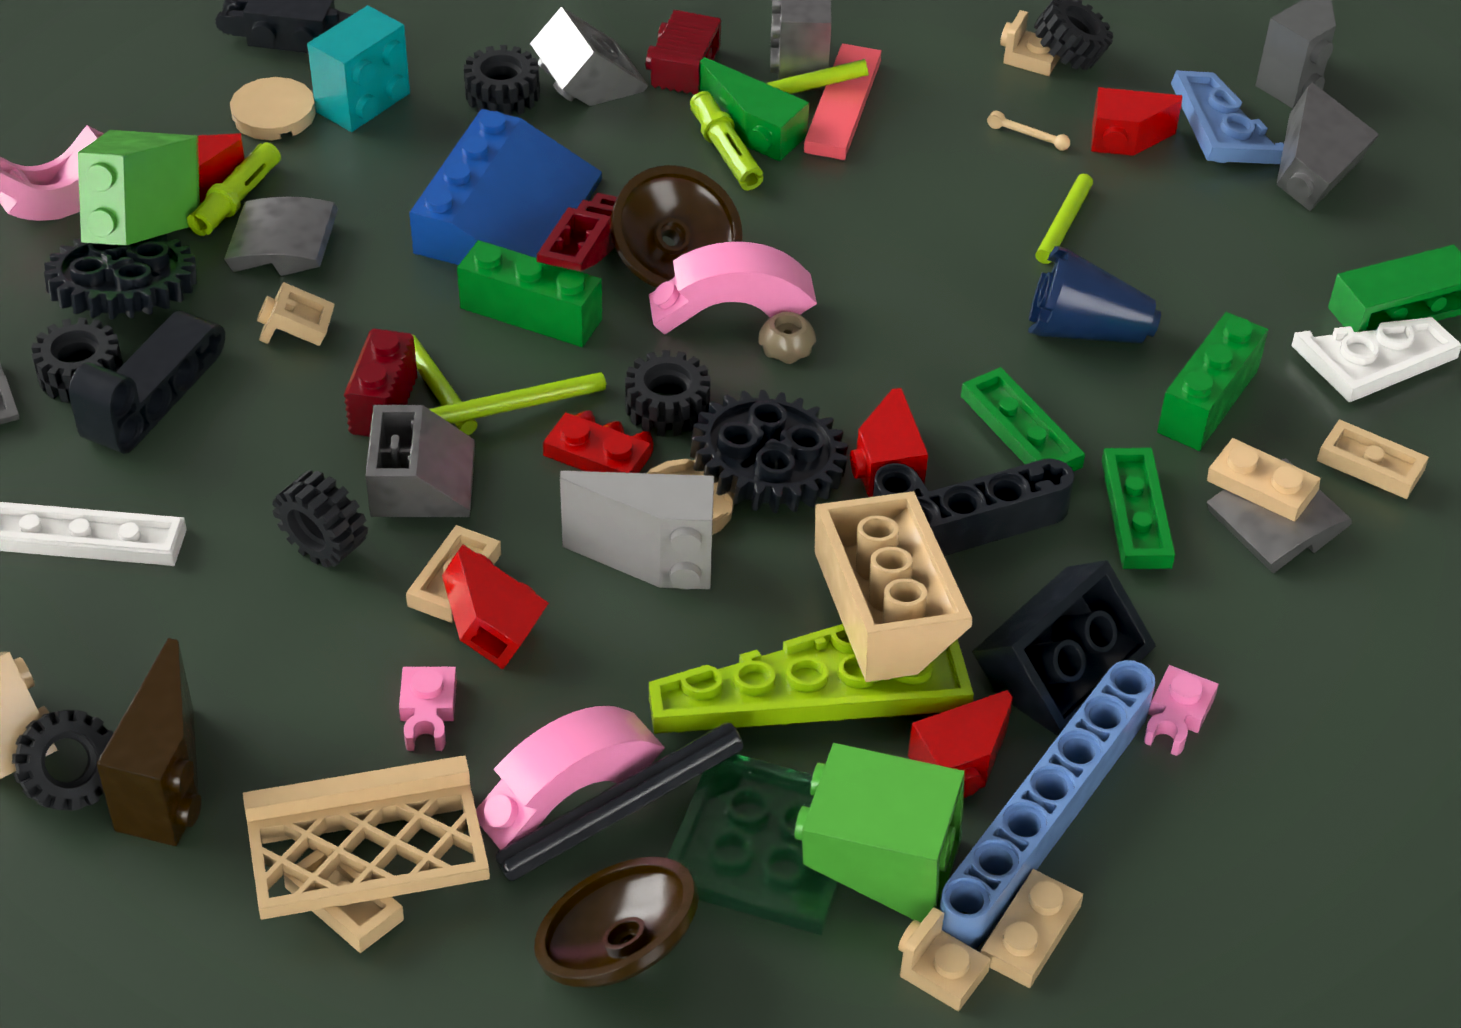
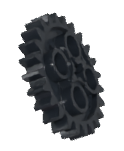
[44,234,197,319]
[690,390,848,513]

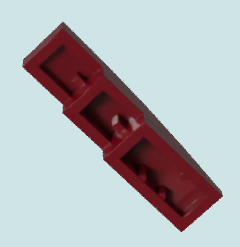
[537,192,617,272]

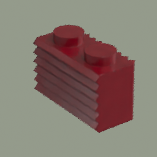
[645,9,721,95]
[343,328,418,437]

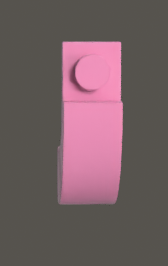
[0,125,104,221]
[649,242,817,335]
[476,706,665,850]

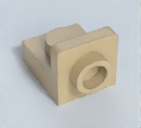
[1000,10,1061,76]
[257,282,335,346]
[898,907,991,1012]

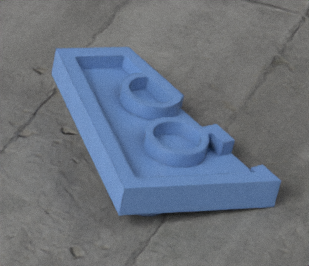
[1171,70,1284,164]

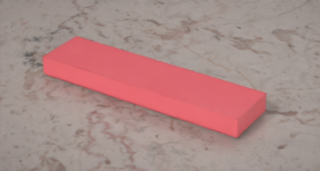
[804,43,882,160]

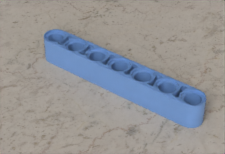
[939,660,1155,949]

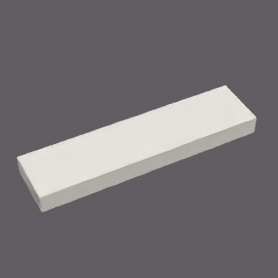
[0,502,187,566]

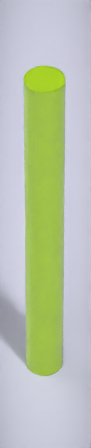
[429,372,606,424]

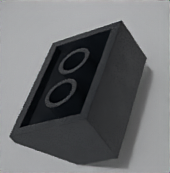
[972,560,1156,735]

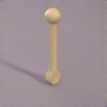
[987,111,1070,151]

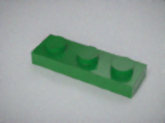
[961,367,1085,472]
[1101,448,1175,569]

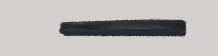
[495,722,744,881]

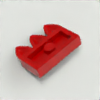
[543,410,654,473]

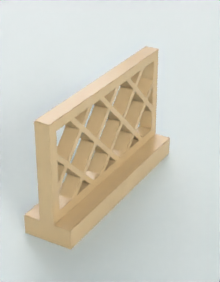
[243,755,490,920]

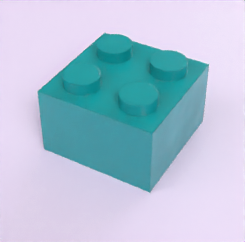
[307,5,410,132]

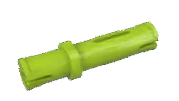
[690,91,763,190]
[187,142,281,236]

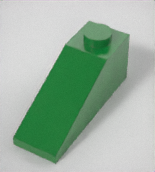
[699,57,809,162]

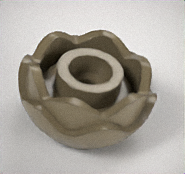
[758,312,816,364]

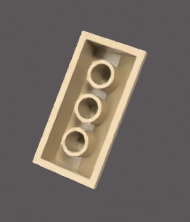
[815,491,972,682]

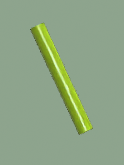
[766,59,869,94]
[1035,174,1093,264]
[411,334,478,435]

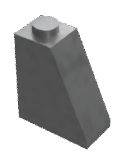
[1276,82,1379,211]

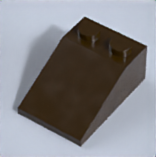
[97,638,201,846]

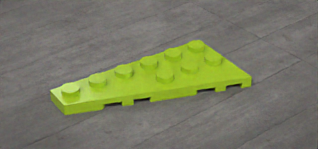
[649,624,974,734]

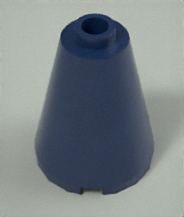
[1028,246,1161,343]

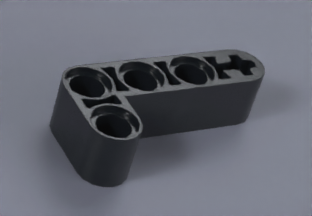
[69,311,225,454]
[873,459,1074,556]

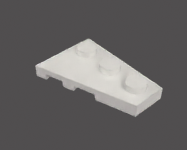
[1291,317,1461,403]

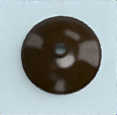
[611,165,742,288]
[534,857,699,988]

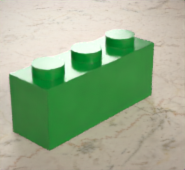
[457,240,603,348]
[1328,244,1461,332]
[1157,312,1269,451]

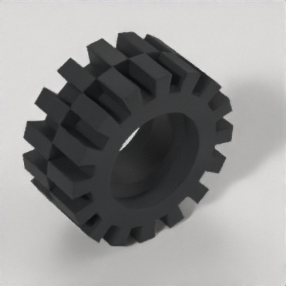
[1034,0,1113,70]
[464,45,540,116]
[31,318,123,403]
[625,350,711,436]
[272,470,368,568]
[12,710,114,811]

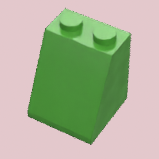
[77,130,200,245]
[795,743,965,922]

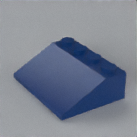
[409,109,602,265]

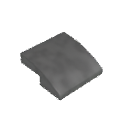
[224,197,338,276]
[1207,458,1352,574]

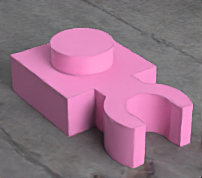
[1144,665,1219,756]
[399,667,457,751]

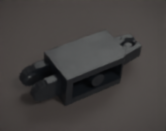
[215,0,353,53]

